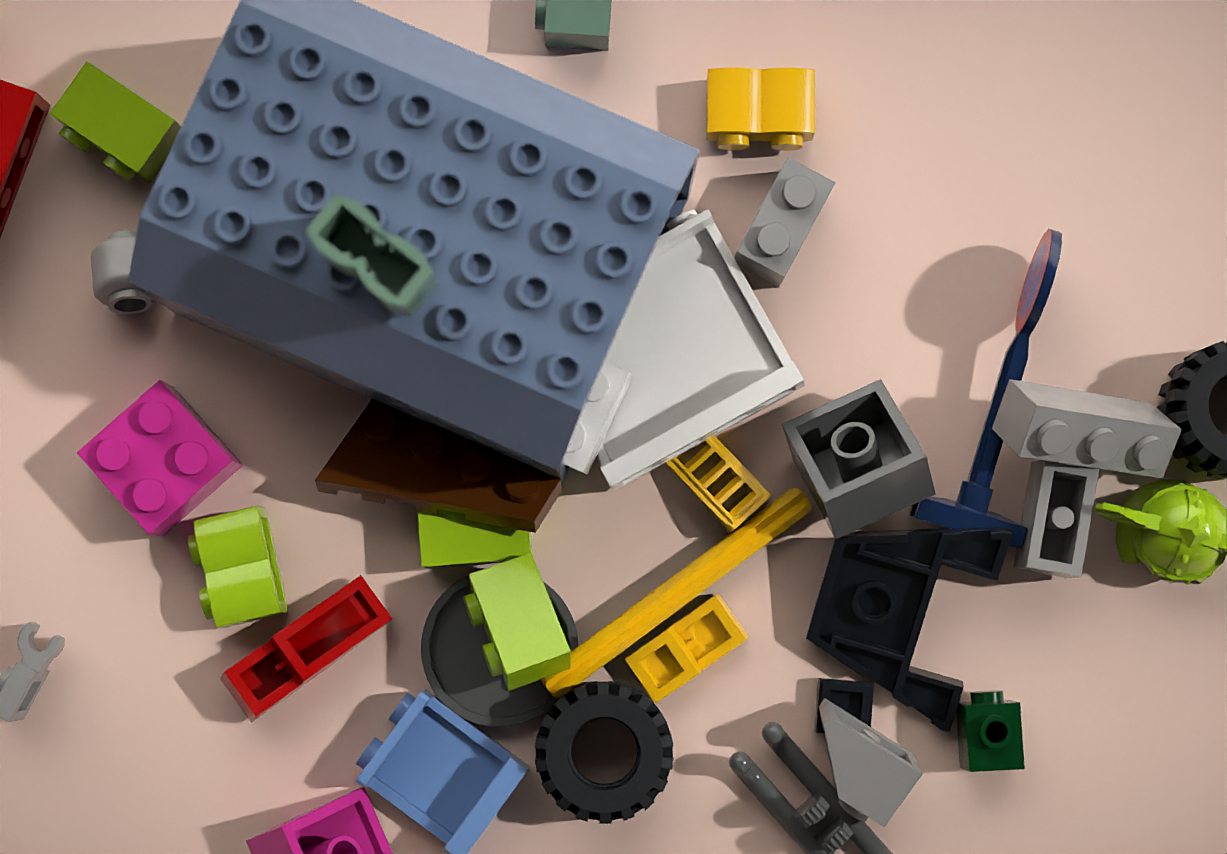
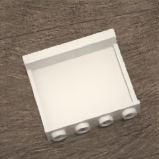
[597,209,805,490]

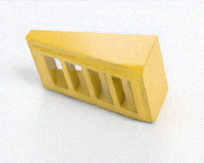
[666,436,771,533]

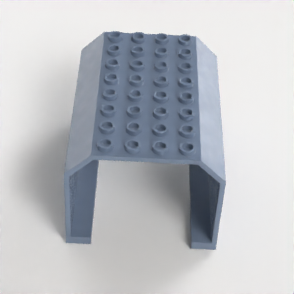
[128,0,700,483]

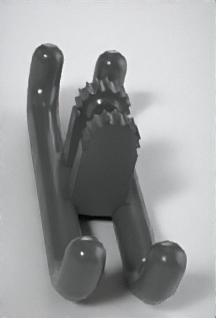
[729,722,893,854]

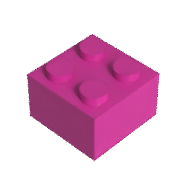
[77,380,243,537]

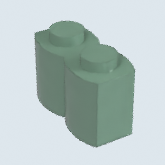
[306,195,439,318]

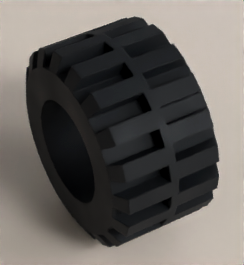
[1156,341,1227,479]
[535,681,674,824]

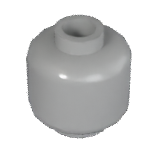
[91,231,156,315]

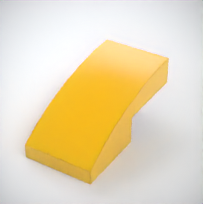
[625,593,749,704]

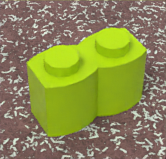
[188,505,288,628]

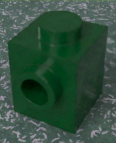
[956,690,1025,772]

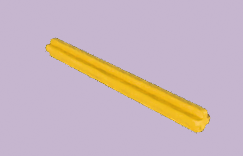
[541,488,812,699]

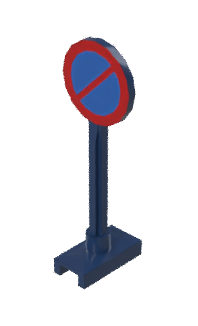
[909,229,1062,549]

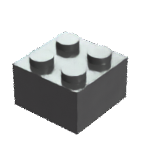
[782,379,936,540]

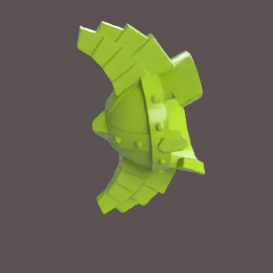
[1095,479,1227,585]

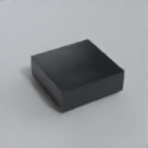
[814,677,874,733]

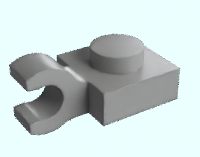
[0,622,65,722]

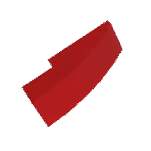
[220,575,393,723]

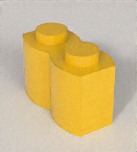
[706,67,815,151]

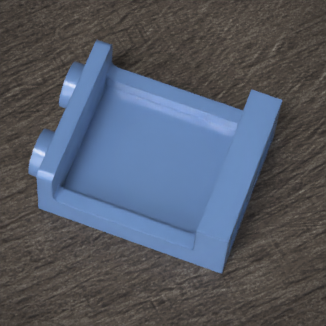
[356,689,530,854]

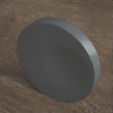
[421,575,579,727]

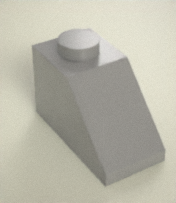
[819,698,922,827]

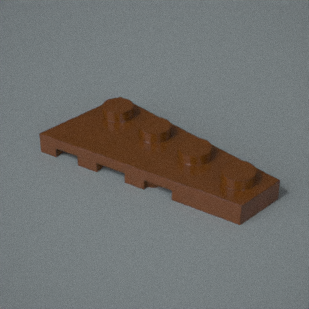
[315,399,562,533]

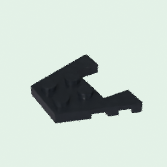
[806,527,1012,733]

